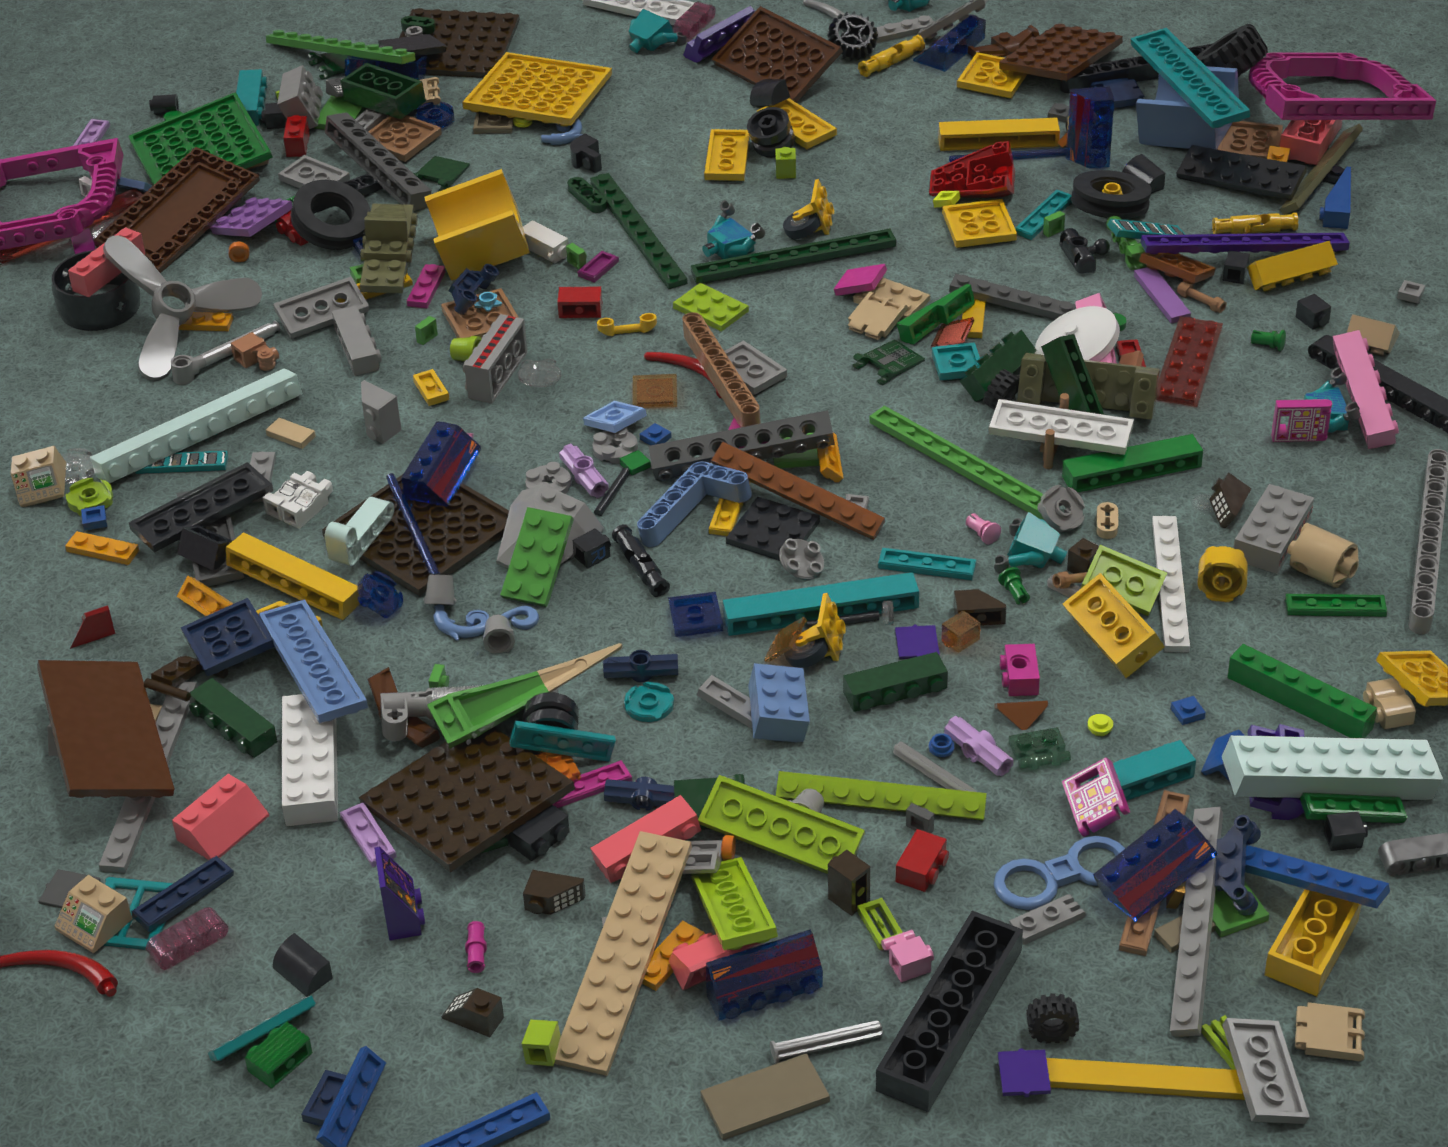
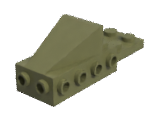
[360,204,418,293]

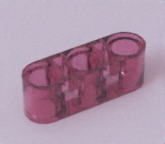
[673,2,716,39]
[146,907,228,970]

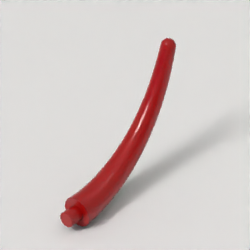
[644,352,722,398]
[0,950,118,997]

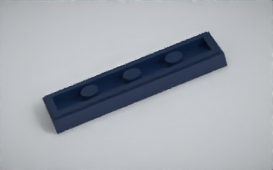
[131,855,234,932]

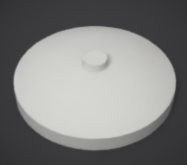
[1035,306,1120,361]

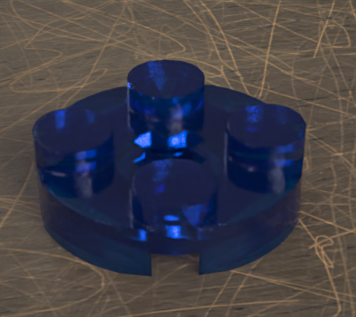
[416,102,455,128]
[357,571,403,618]

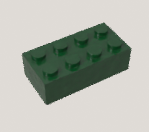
[340,63,426,119]

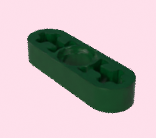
[567,177,607,213]

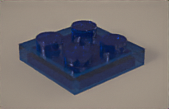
[668,592,723,637]

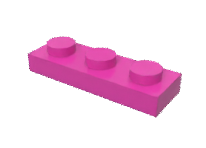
[407,264,446,308]

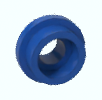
[929,733,954,757]

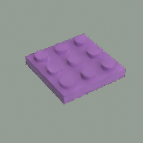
[210,197,292,237]

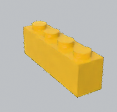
[1247,241,1338,292]

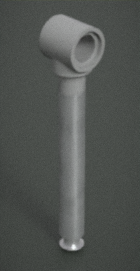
[170,320,281,385]

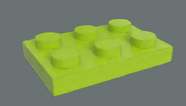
[673,283,749,332]
[1081,545,1167,616]

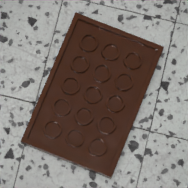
[712,6,843,103]
[999,24,1123,81]

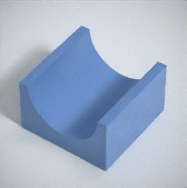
[1136,66,1239,149]

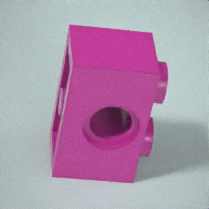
[1000,644,1040,696]

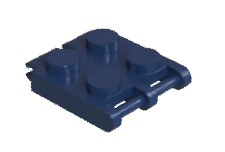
[1090,78,1145,109]

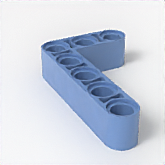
[637,461,752,547]

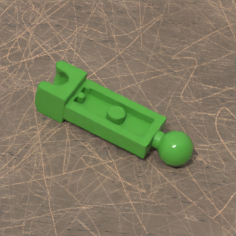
[1106,216,1146,270]

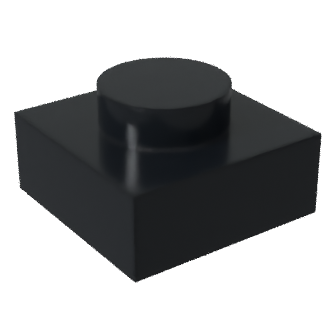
[1323,166,1345,184]

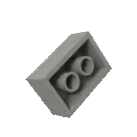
[277,65,323,129]

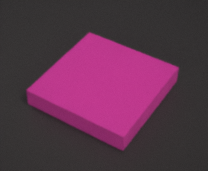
[834,264,887,296]

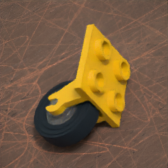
[783,179,834,239]
[783,593,846,668]

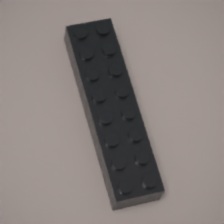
[876,911,1023,1112]

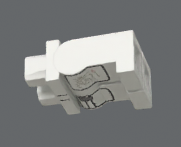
[263,471,333,529]

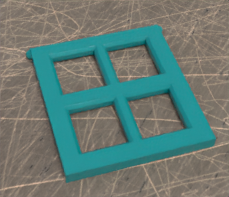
[104,877,173,951]

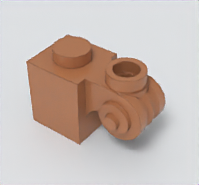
[231,332,279,371]

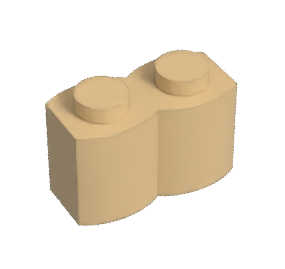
[1363,678,1416,729]

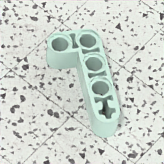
[325,497,394,566]

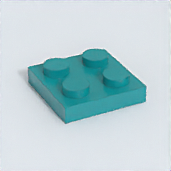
[932,342,980,380]

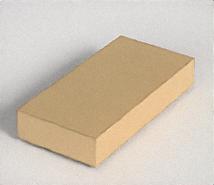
[266,418,316,449]

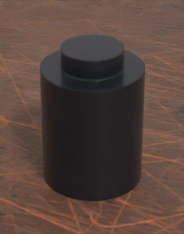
[149,94,179,115]

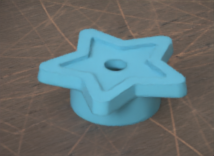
[474,292,502,312]

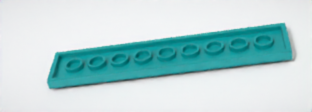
[1130,28,1250,129]

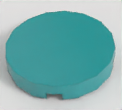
[624,682,674,722]

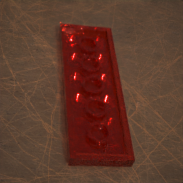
[1156,316,1223,407]

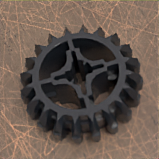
[827,11,878,61]

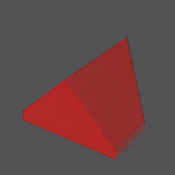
[70,605,115,649]

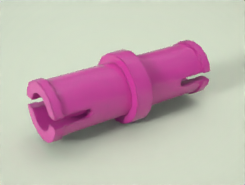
[465,921,487,973]

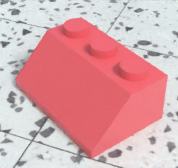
[172,774,269,860]
[668,933,764,990]

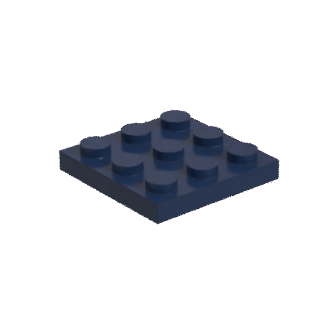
[180,598,275,677]

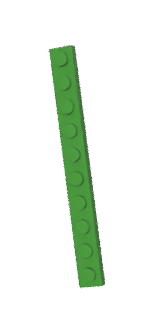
[266,30,415,64]
[869,406,1044,520]

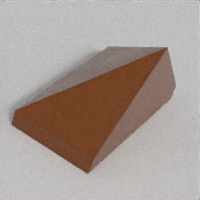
[994,701,1048,730]

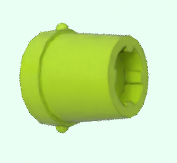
[450,336,482,362]

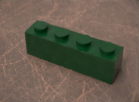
[960,329,1037,402]
[1041,334,1104,415]
[843,652,948,712]
[189,678,278,758]

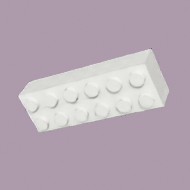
[282,694,338,826]

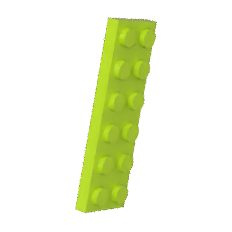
[698,775,865,874]
[691,857,778,950]

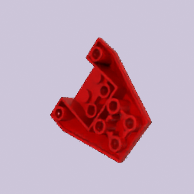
[929,141,1015,198]

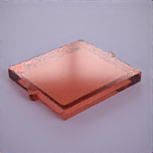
[931,317,975,347]

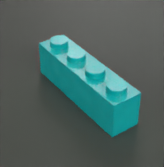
[236,69,268,126]
[1088,740,1196,801]

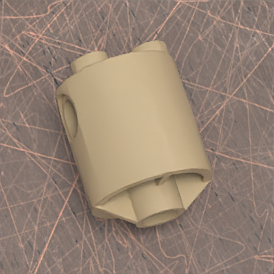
[1287,523,1359,588]

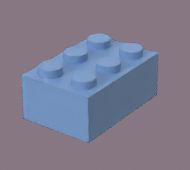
[748,663,810,742]

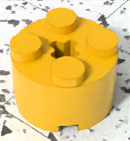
[1198,546,1248,602]

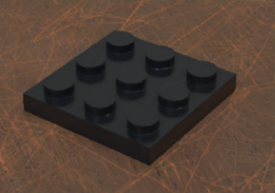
[726,497,820,561]

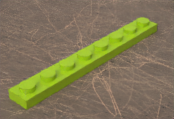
[776,771,987,820]

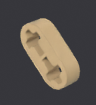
[1096,502,1118,539]

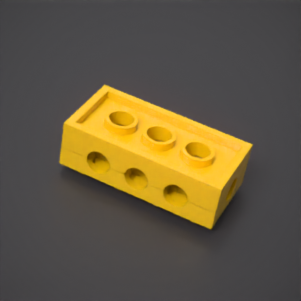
[1062,573,1165,678]

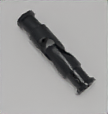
[612,524,670,597]

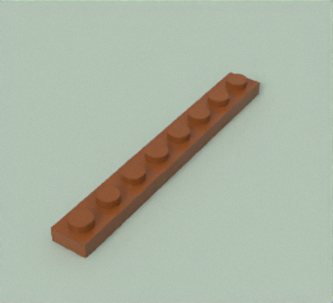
[711,442,885,540]

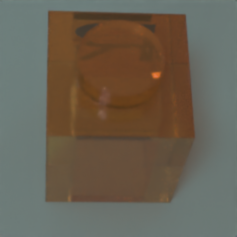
[941,610,980,653]

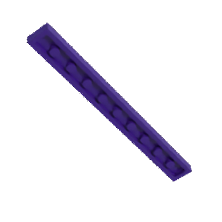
[1140,233,1350,254]

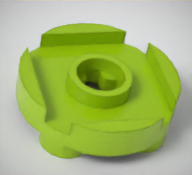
[66,478,113,516]

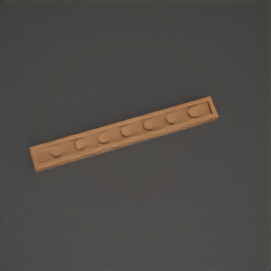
[1119,790,1190,956]

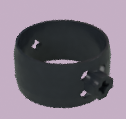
[52,250,140,331]

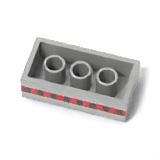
[463,314,528,403]
[1234,484,1314,574]

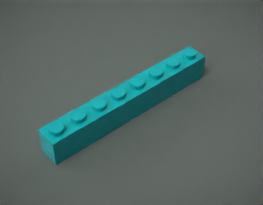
[723,572,919,636]

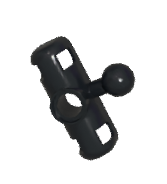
[1060,228,1110,274]

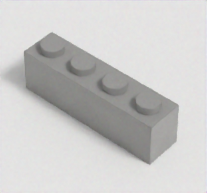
[332,305,382,376]

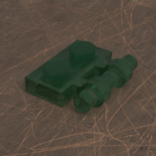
[1008,727,1071,770]

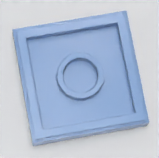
[583,401,647,433]

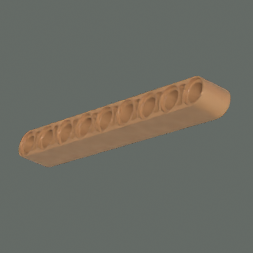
[682,312,761,428]

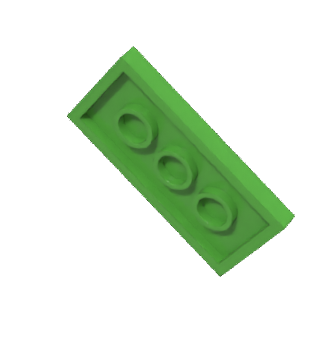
[500,507,574,607]

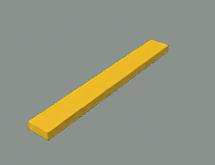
[1046,1058,1245,1100]

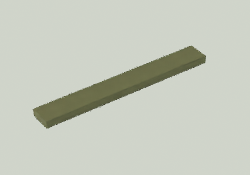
[1280,123,1363,214]

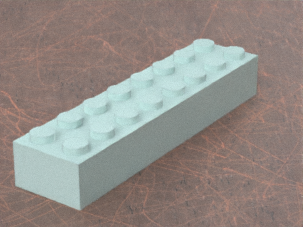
[1222,735,1443,800]

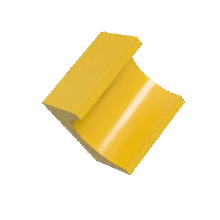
[424,169,530,280]

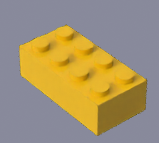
[1264,889,1361,997]

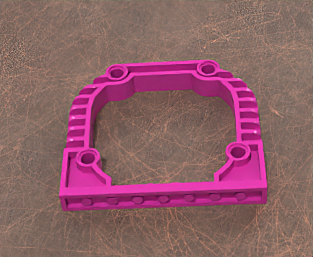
[1248,53,1436,120]
[0,138,124,250]

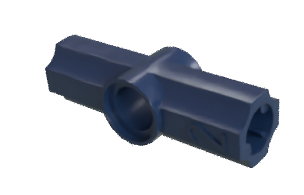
[603,650,679,682]
[604,776,675,811]

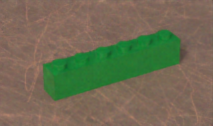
[1062,434,1203,493]
[1227,644,1377,739]

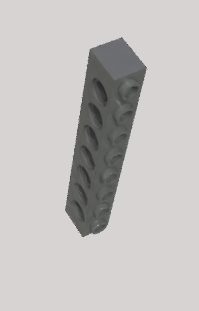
[325,112,432,211]
[648,410,835,480]

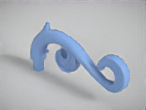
[541,107,587,145]
[433,604,539,641]

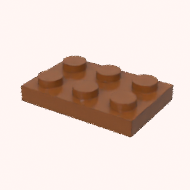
[1139,253,1216,284]

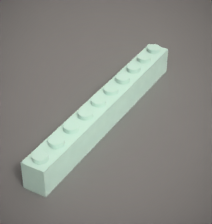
[90,368,302,483]

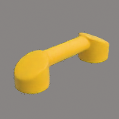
[597,313,657,336]

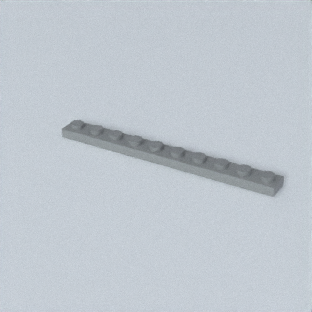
[99,682,197,873]
[1170,807,1223,1037]

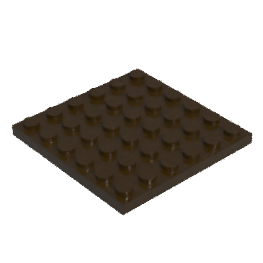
[386,8,520,78]
[322,460,509,597]
[359,727,575,873]

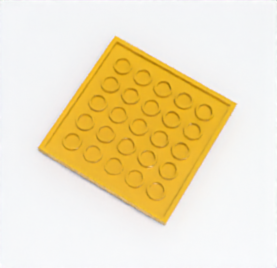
[462,52,612,126]

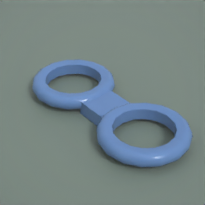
[993,836,1131,910]

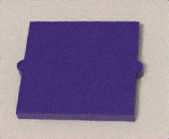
[895,624,940,659]
[998,1048,1051,1097]

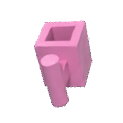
[881,930,934,982]

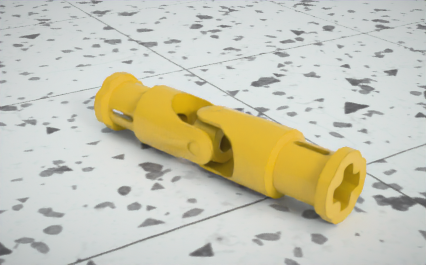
[858,35,925,77]
[1212,212,1298,234]

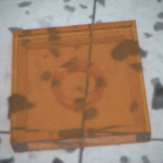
[633,374,677,408]

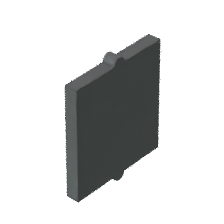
[38,869,101,908]

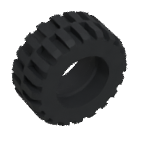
[1197,24,1268,77]

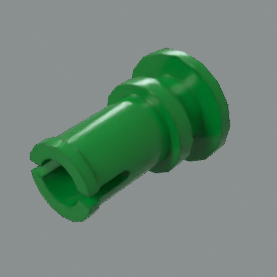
[1251,330,1286,352]
[998,567,1030,605]

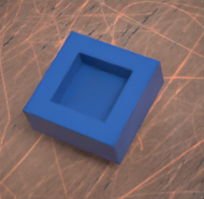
[640,423,672,446]
[81,505,108,531]
[1171,696,1206,725]

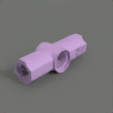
[559,444,609,498]
[944,716,1014,776]

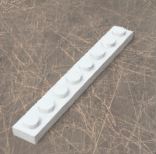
[1152,516,1190,652]

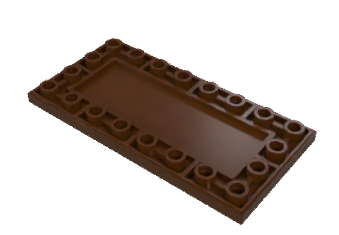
[93,147,260,273]
[37,660,175,798]

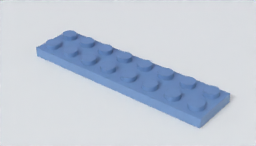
[258,599,368,723]

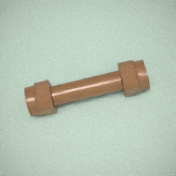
[1177,282,1227,313]
[1052,571,1087,589]

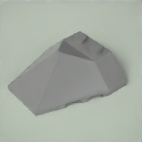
[496,484,604,568]

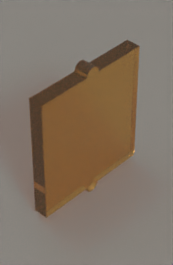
[764,617,807,663]

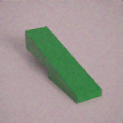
[896,284,975,345]

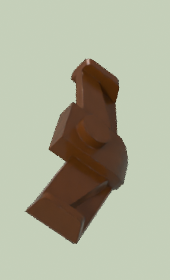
[968,25,1039,57]
[367,667,440,748]

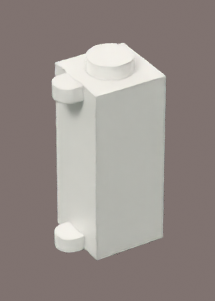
[523,220,569,263]

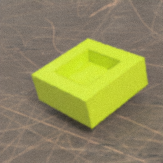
[933,191,960,208]

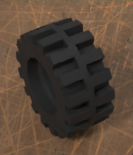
[983,369,1020,410]
[1026,993,1080,1044]

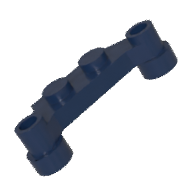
[448,264,499,315]
[1215,815,1261,916]

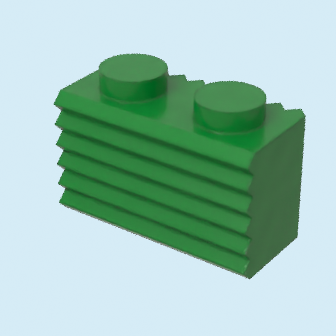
[244,1021,313,1089]

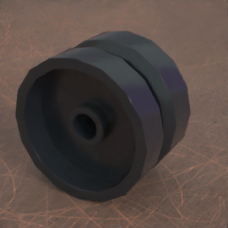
[747,107,796,158]
[523,692,579,754]

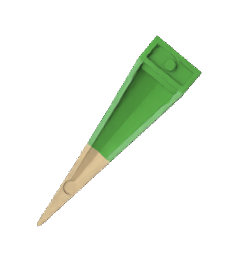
[427,643,623,748]

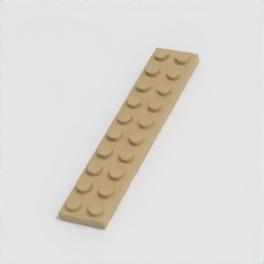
[554,831,692,1076]

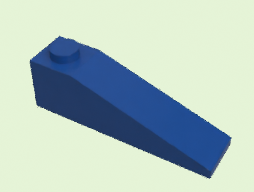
[1319,166,1351,229]

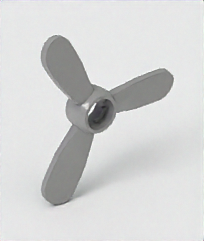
[103,235,262,381]

